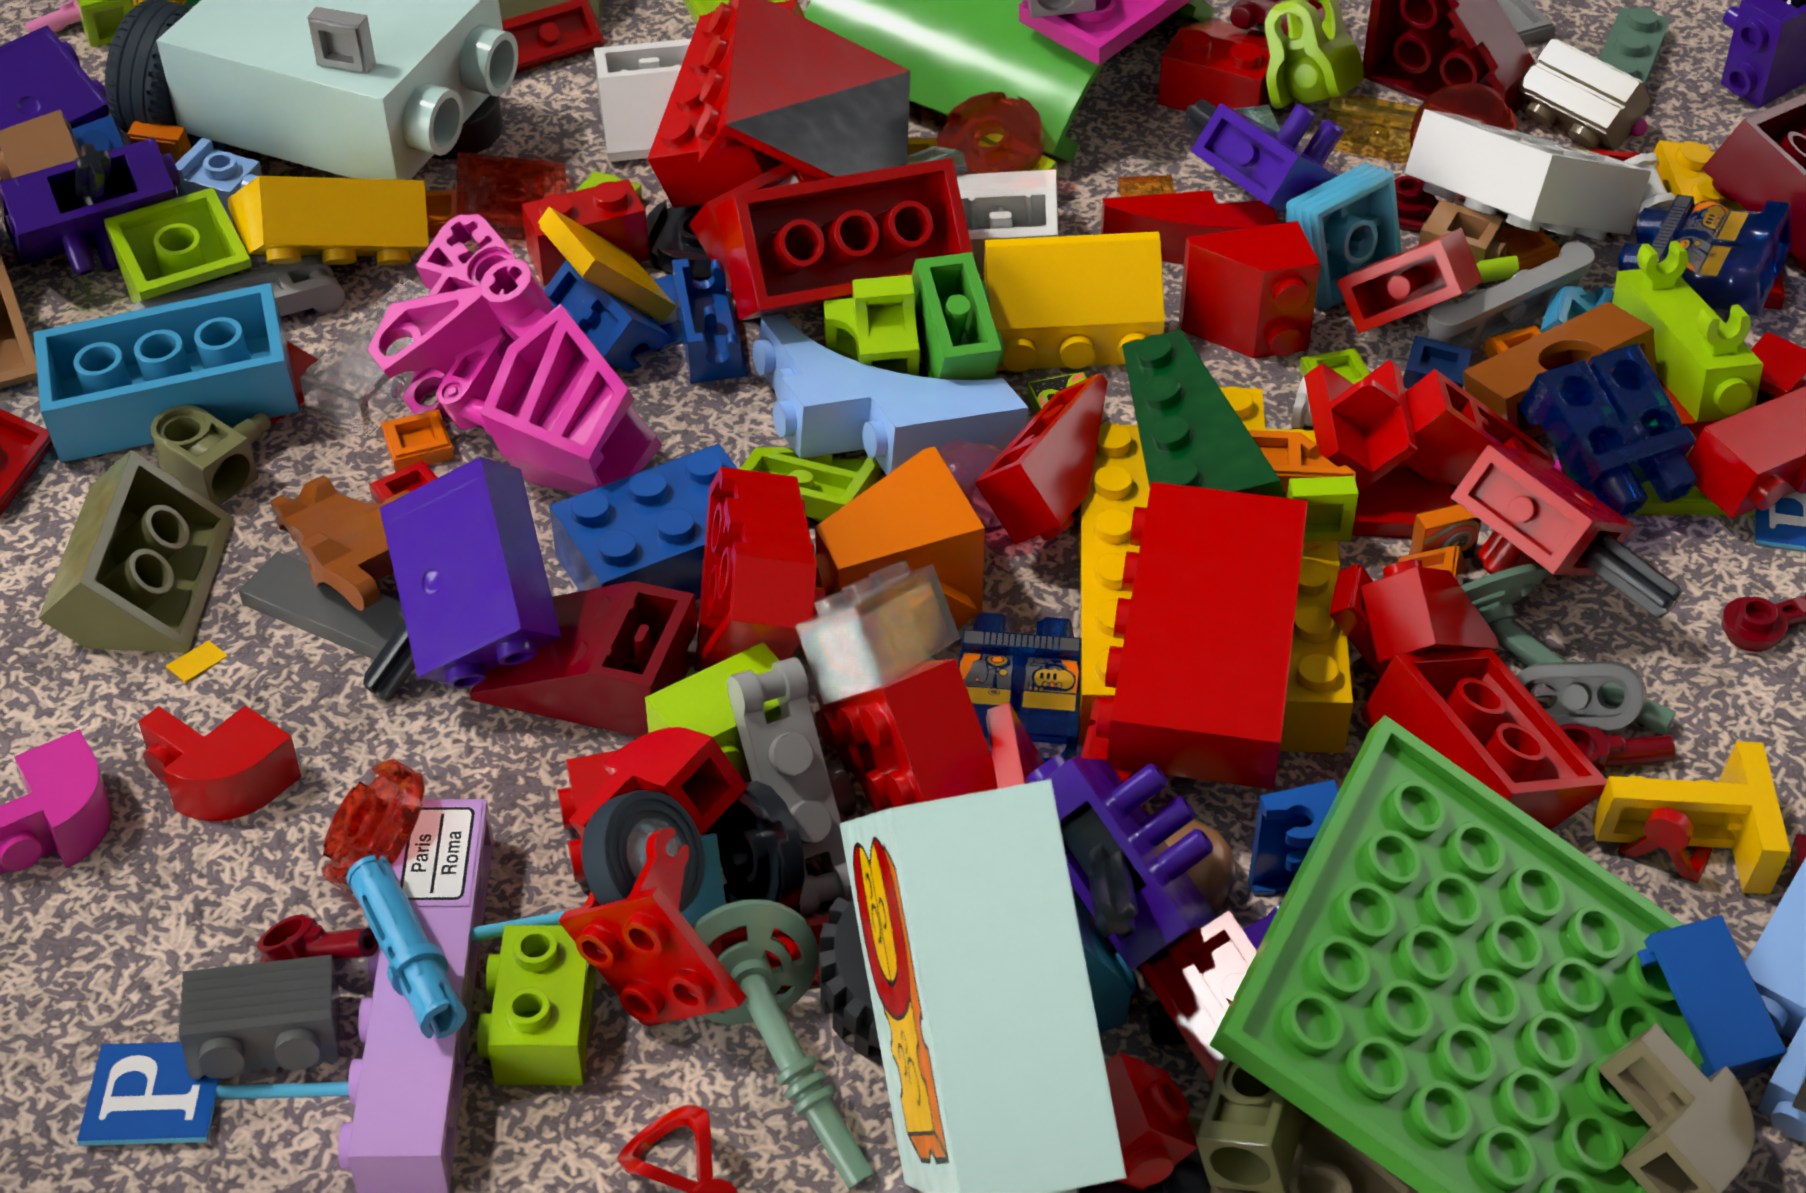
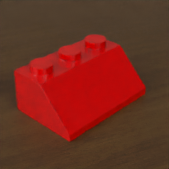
[1360,648,1607,830]

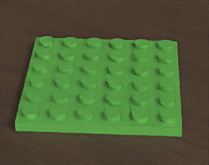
[1209,715,1704,1193]

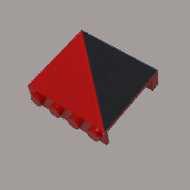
[695,0,911,179]

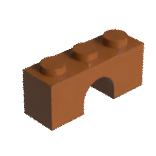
[1463,301,1657,439]

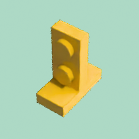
[1592,741,1791,894]

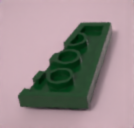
[1122,329,1285,498]

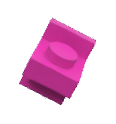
[0,729,112,875]

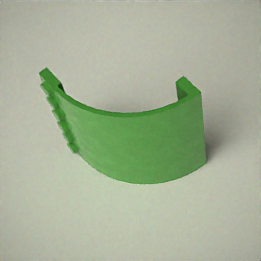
[804,0,1215,162]

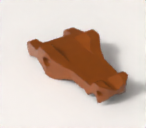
[270,476,410,611]

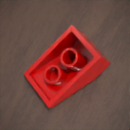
[1158,19,1271,123]

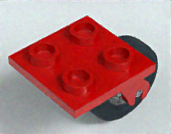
[558,790,747,1026]

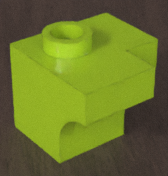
[823,275,920,376]

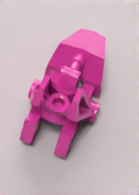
[367,214,662,494]

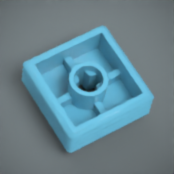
[1286,162,1402,312]

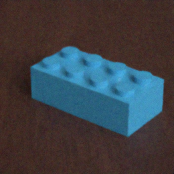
[33,282,300,463]

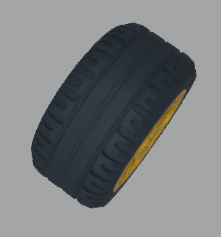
[105,0,194,142]

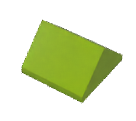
[104,187,252,304]

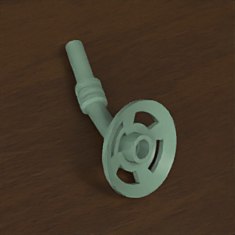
[1461,563,1676,735]
[691,899,874,1189]

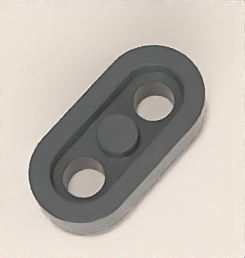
[1516,661,1647,730]

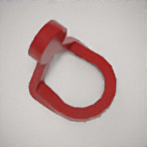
[1618,808,1712,884]
[617,1105,738,1193]

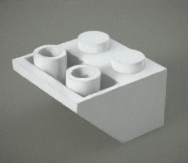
[594,39,691,162]
[956,170,1059,273]

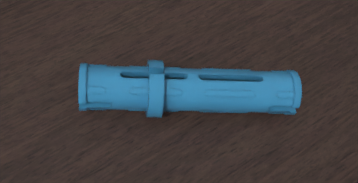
[346,855,467,1039]

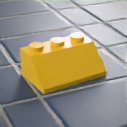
[228,176,429,266]
[984,232,1165,372]

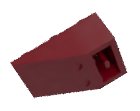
[469,581,698,737]

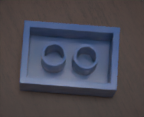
[549,443,738,600]

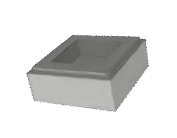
[307,7,376,74]

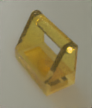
[1326,93,1444,164]

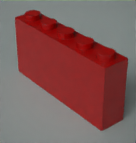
[1096,482,1308,790]

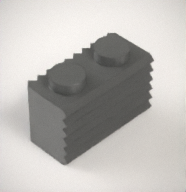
[178,955,340,1081]

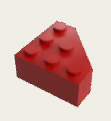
[695,467,825,671]
[815,658,998,811]

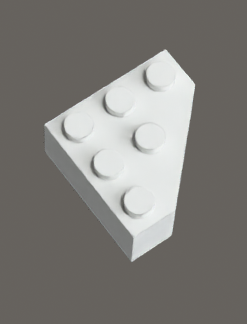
[1404,109,1652,240]

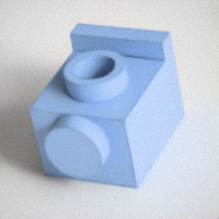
[176,138,262,222]

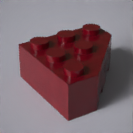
[1362,0,1535,128]
[1701,93,1806,273]

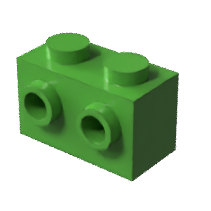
[912,252,1005,380]

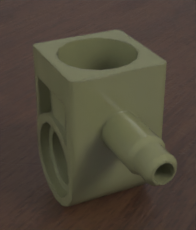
[150,405,271,506]
[1187,1057,1305,1193]

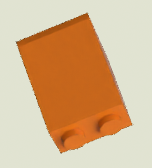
[815,446,985,619]

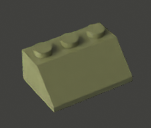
[38,450,234,653]

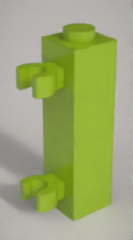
[1612,241,1763,423]

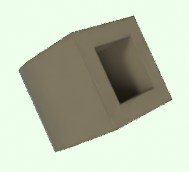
[1598,1023,1755,1193]

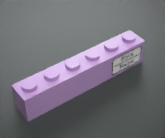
[338,799,494,1193]

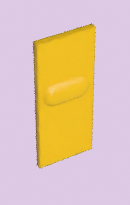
[166,640,228,684]

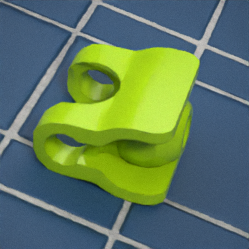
[1265,0,1364,109]

